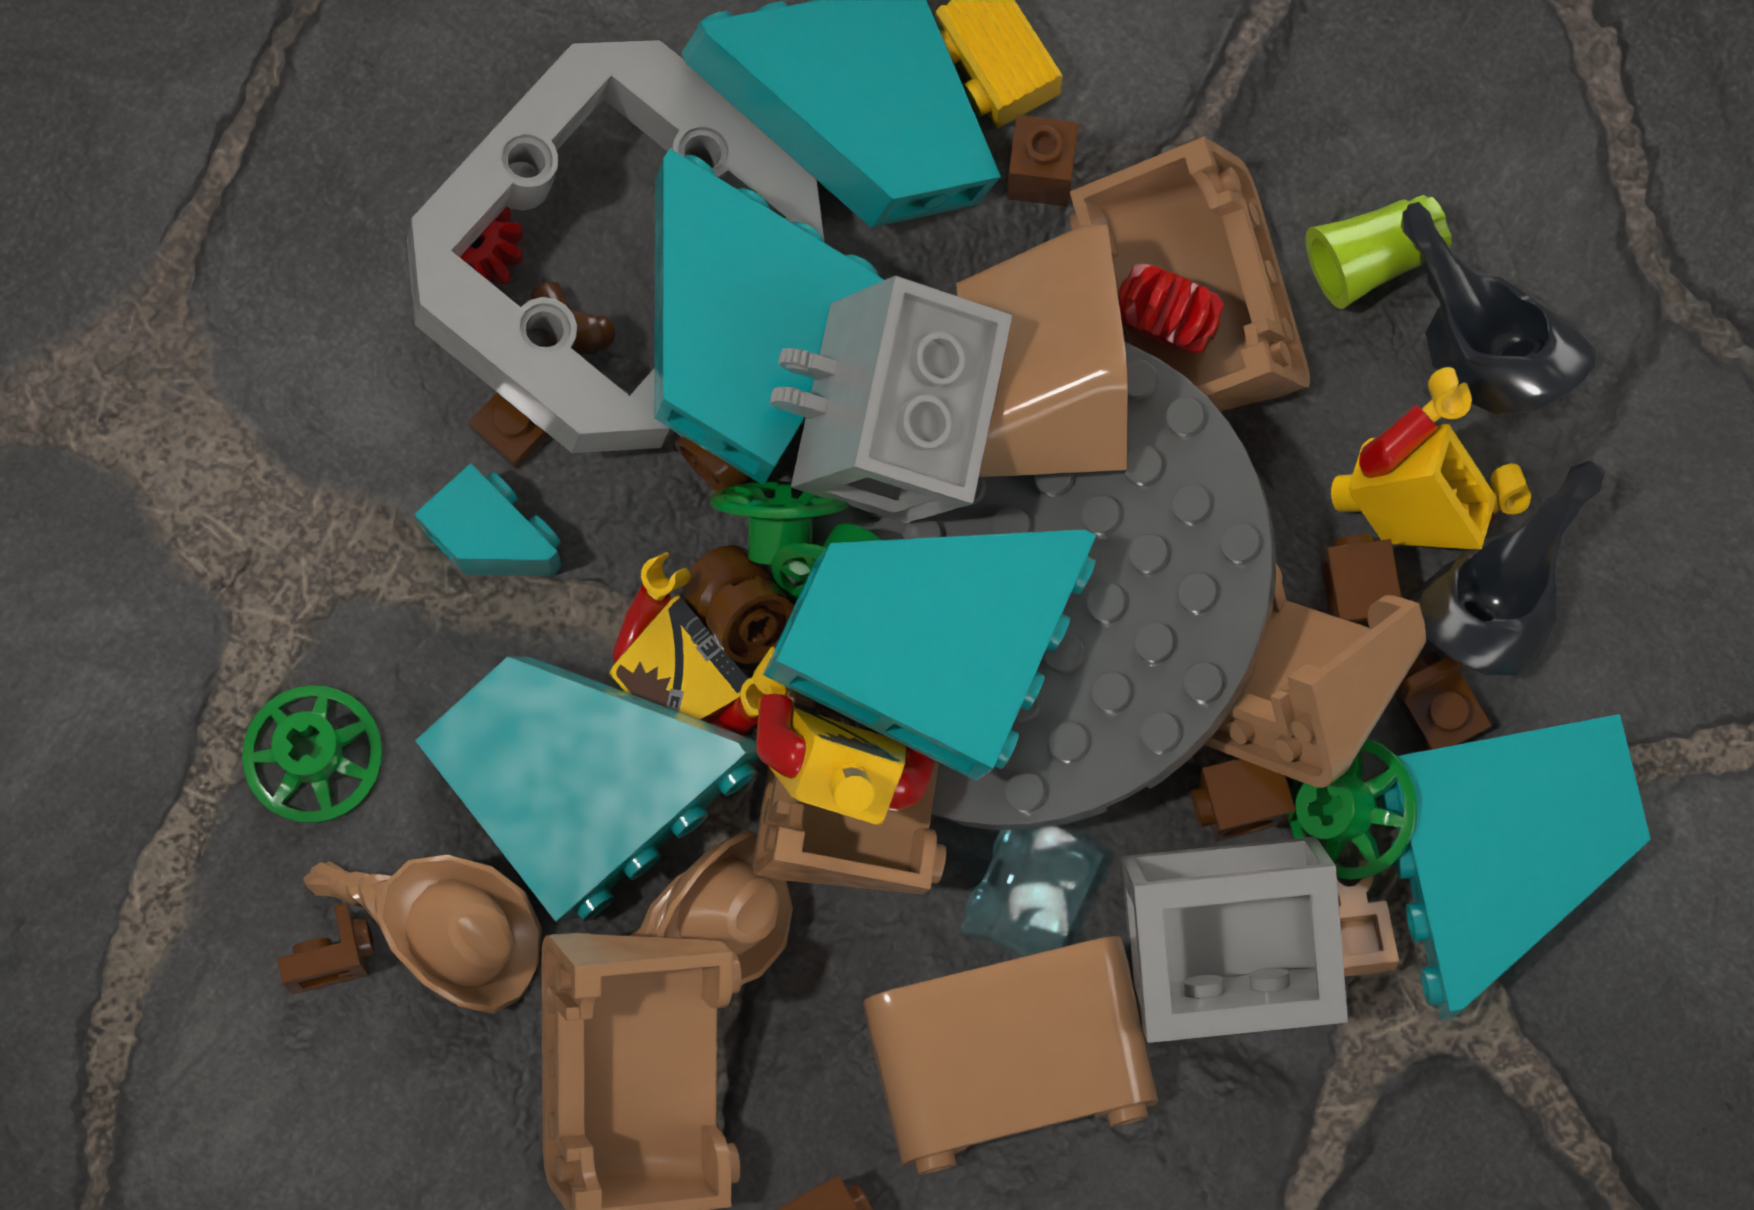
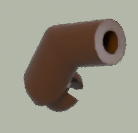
[531,282,615,354]

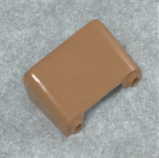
[1070,136,1310,411]
[956,224,1128,477]
[1204,564,1426,788]
[753,689,946,894]
[541,933,741,1210]
[863,936,1158,1175]

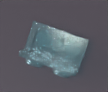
[961,826,1104,958]

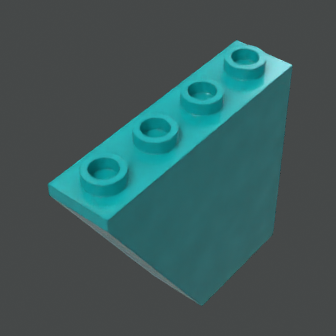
[681,0,1001,228]
[654,148,884,485]
[762,529,1096,781]
[415,657,760,922]
[1379,714,1651,1021]

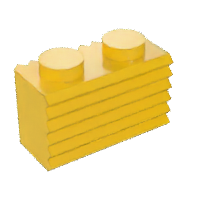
[935,0,1063,129]

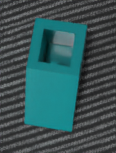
[414,463,563,576]

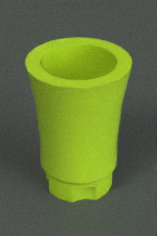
[1305,195,1452,309]

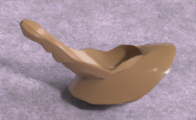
[628,829,793,985]
[303,854,542,1014]

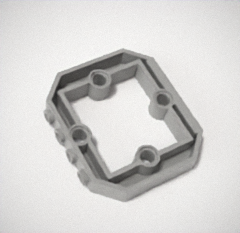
[407,40,825,453]

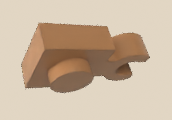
[1337,860,1399,977]

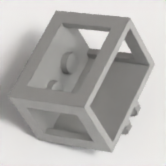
[770,276,1012,523]
[1121,837,1348,1043]

